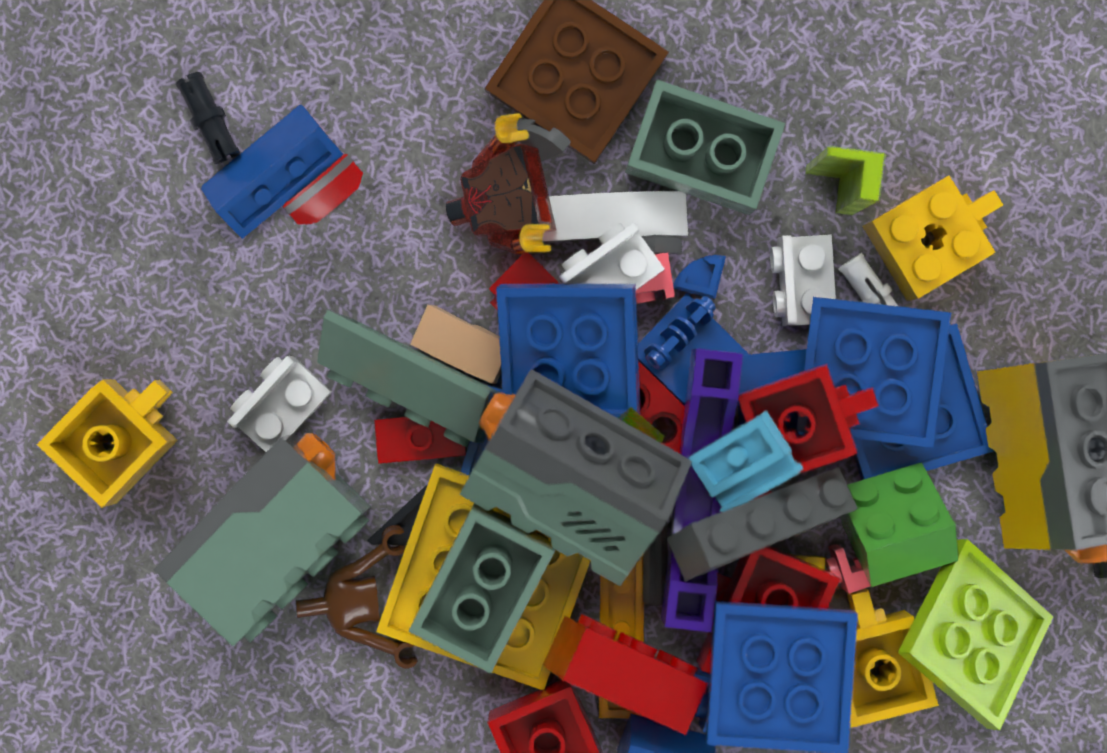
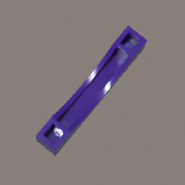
[661,348,743,632]

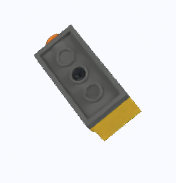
[977,353,1107,563]

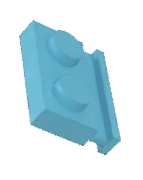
[688,411,803,512]

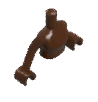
[296,525,418,669]

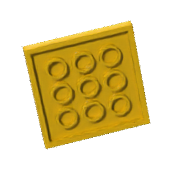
[376,463,591,691]

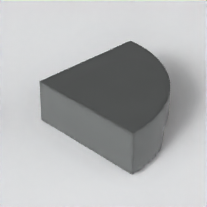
[517,119,571,162]
[641,235,682,255]

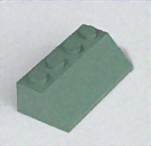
[317,310,500,447]

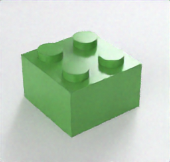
[840,462,958,587]

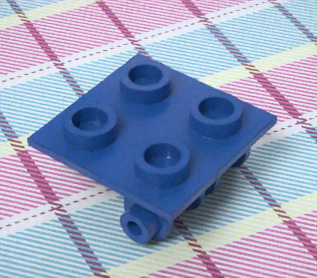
[638,293,749,406]

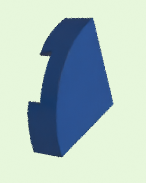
[673,255,726,299]

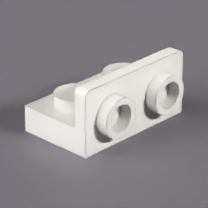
[559,222,665,290]
[770,234,836,326]
[227,356,332,452]

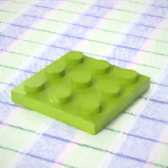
[898,539,1053,730]

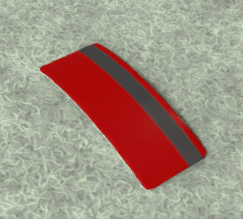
[283,154,363,225]

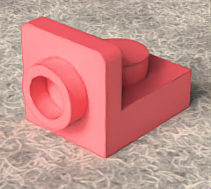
[825,544,871,593]

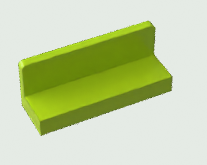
[805,146,885,215]

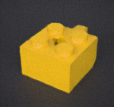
[862,175,1003,301]
[37,379,178,508]
[847,588,939,728]

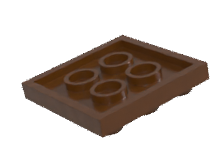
[484,0,669,165]

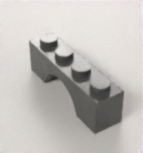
[667,467,858,581]

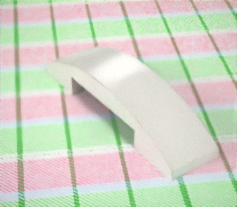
[512,191,688,245]

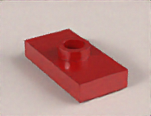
[374,417,467,464]

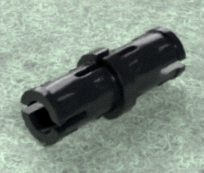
[176,72,240,164]

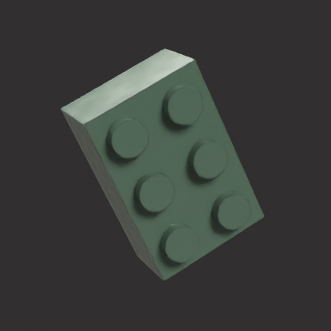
[625,80,786,215]
[408,503,555,673]

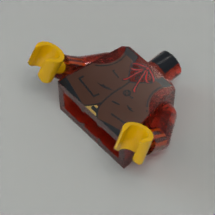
[446,113,557,255]

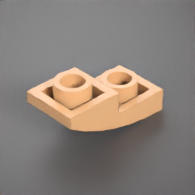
[410,305,501,384]

